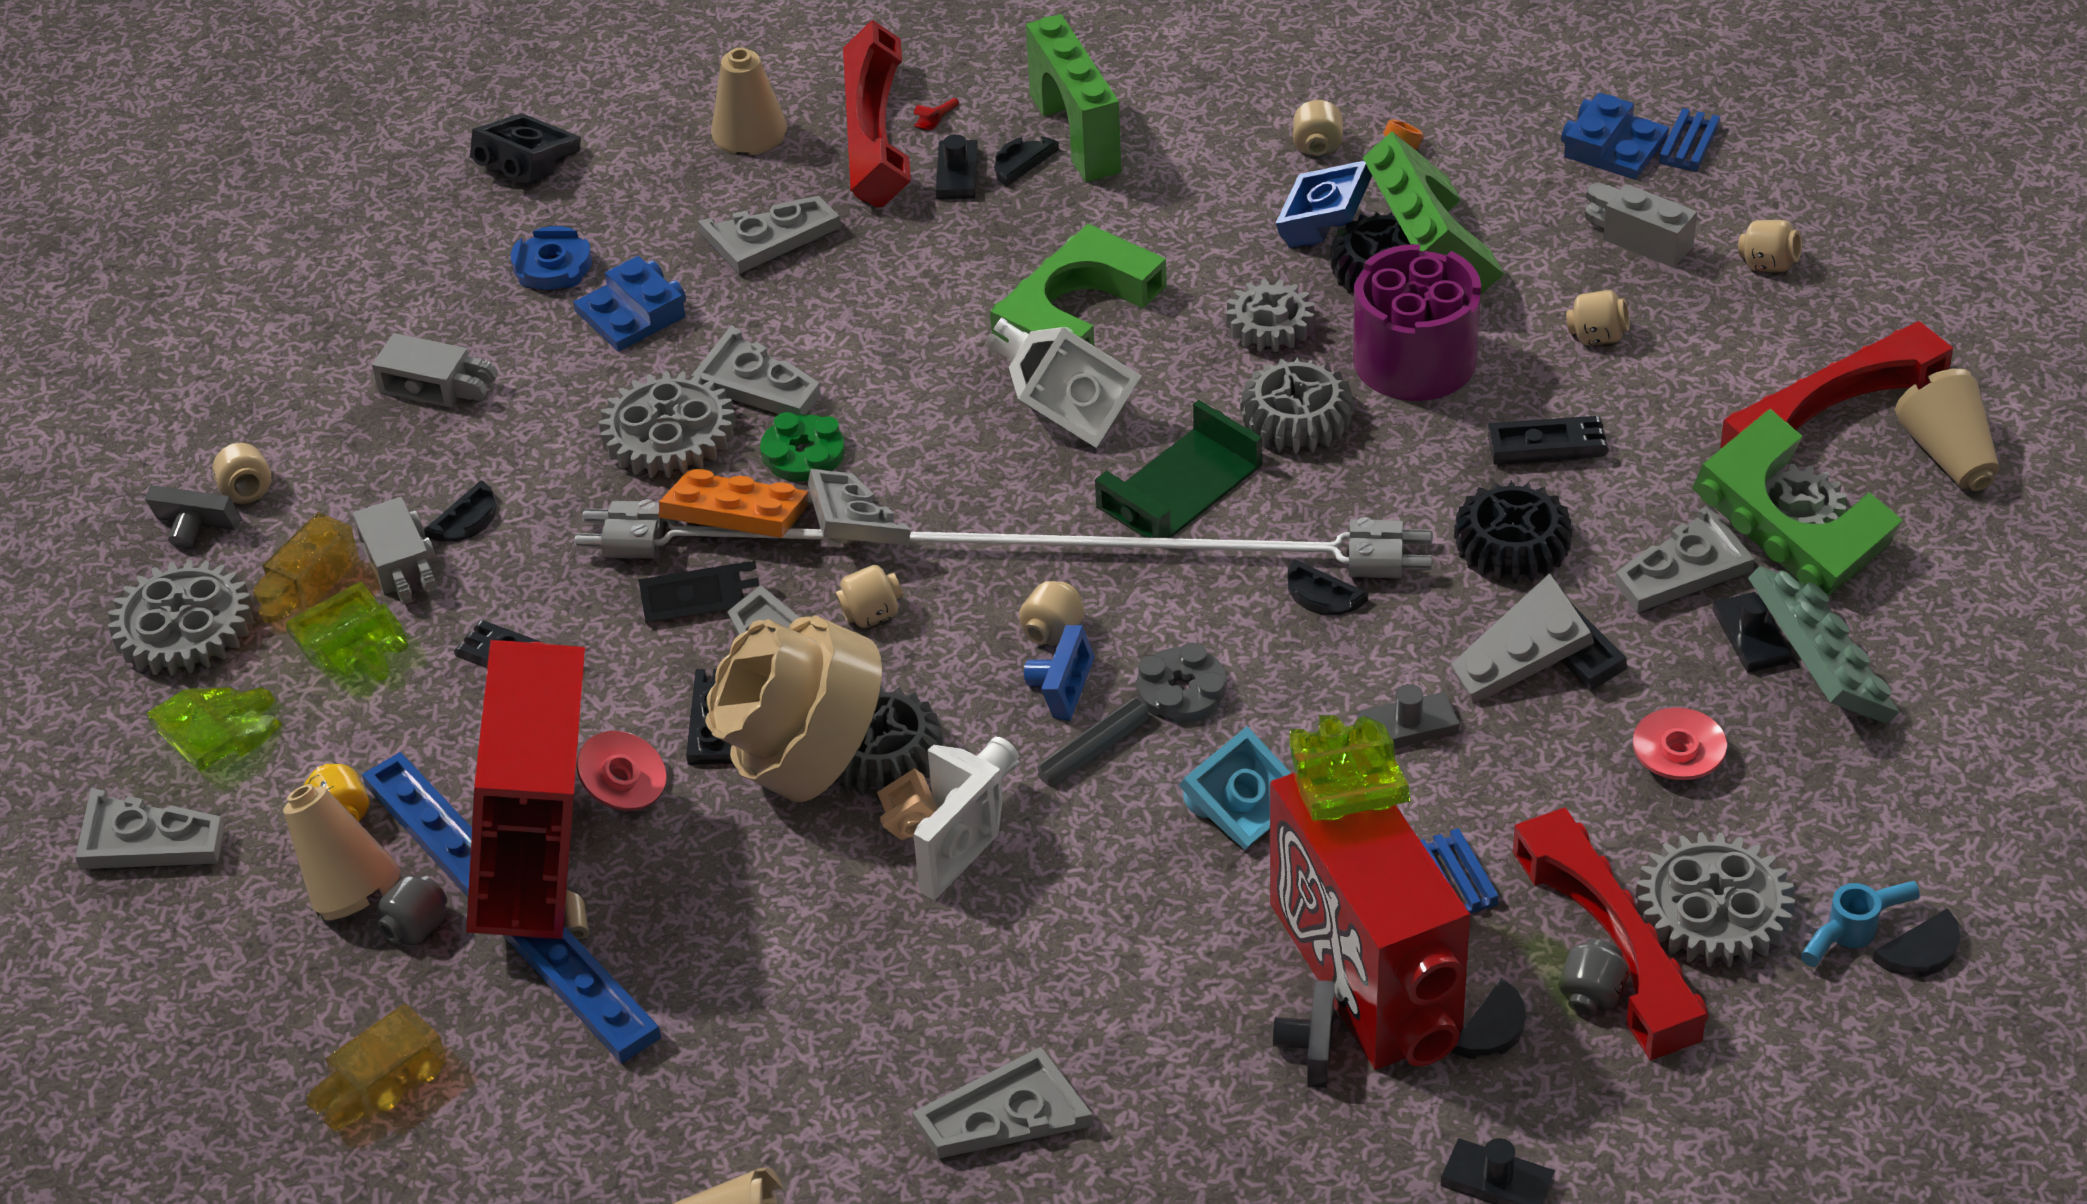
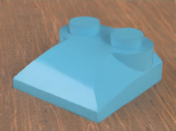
[1179,726,1291,850]

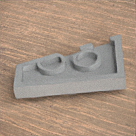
[808,469,911,545]
[1615,504,1755,613]

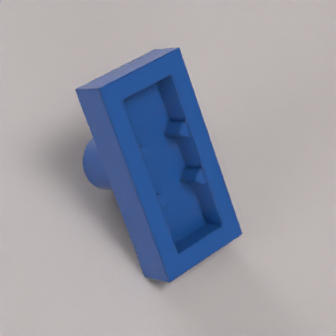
[1024,625,1095,721]

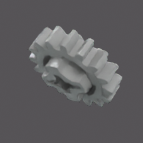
[1226,279,1314,352]
[1765,464,1847,524]

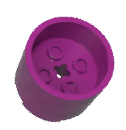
[1353,244,1481,401]

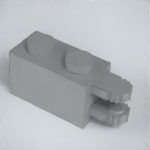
[1584,182,1697,268]
[372,333,499,408]
[352,497,438,605]

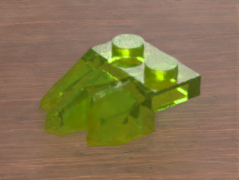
[286,581,409,681]
[147,687,282,772]
[1289,715,1410,821]

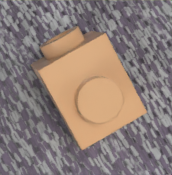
[877,768,938,840]

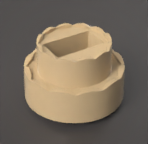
[705,615,882,802]

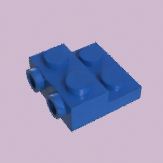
[1561,92,1669,180]
[1276,161,1372,248]
[573,256,686,352]

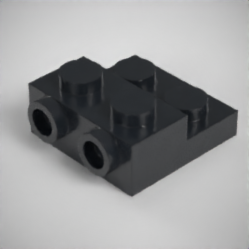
[470,113,581,184]

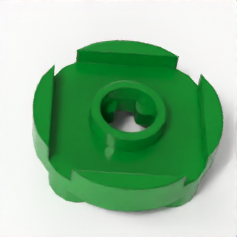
[760,412,845,482]

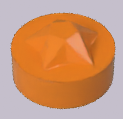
[1383,119,1424,149]

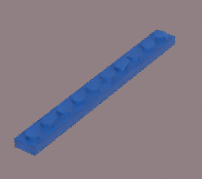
[362,752,661,1064]

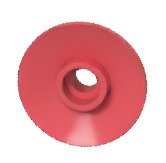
[1633,707,1727,780]
[576,731,666,811]

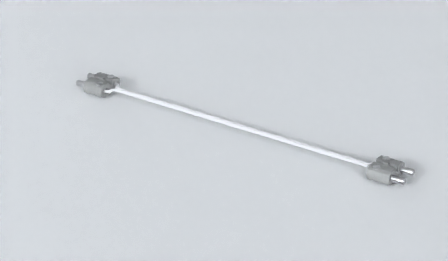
[574,499,1433,578]

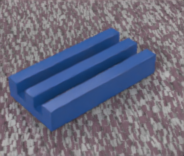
[1659,108,1720,172]
[1420,828,1499,914]

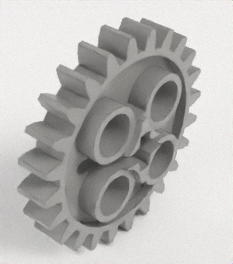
[599,371,736,478]
[108,560,254,676]
[1635,832,1795,967]

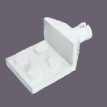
[984,317,1142,448]
[913,737,1020,901]

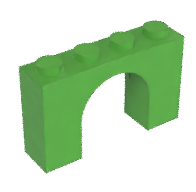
[1026,14,1122,183]
[1363,132,1504,294]
[990,224,1167,346]
[1692,409,1903,597]

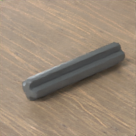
[1037,698,1149,787]

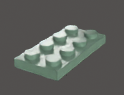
[1748,566,1899,723]

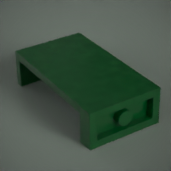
[1095,400,1262,538]

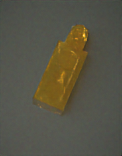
[253,512,360,624]
[305,1003,447,1132]

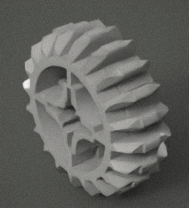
[1240,357,1354,455]

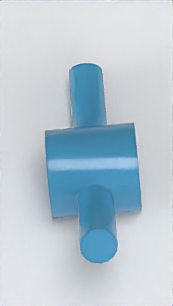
[1801,881,1920,967]

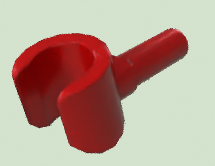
[914,98,959,131]

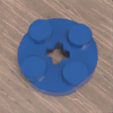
[511,226,592,290]

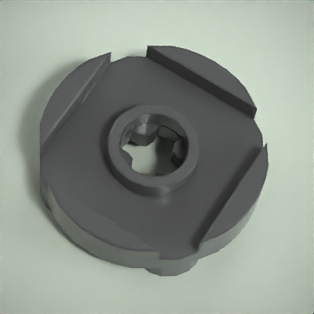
[1136,642,1227,723]

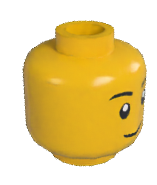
[303,763,370,822]

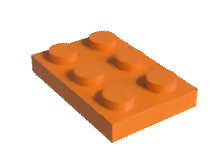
[659,469,808,538]

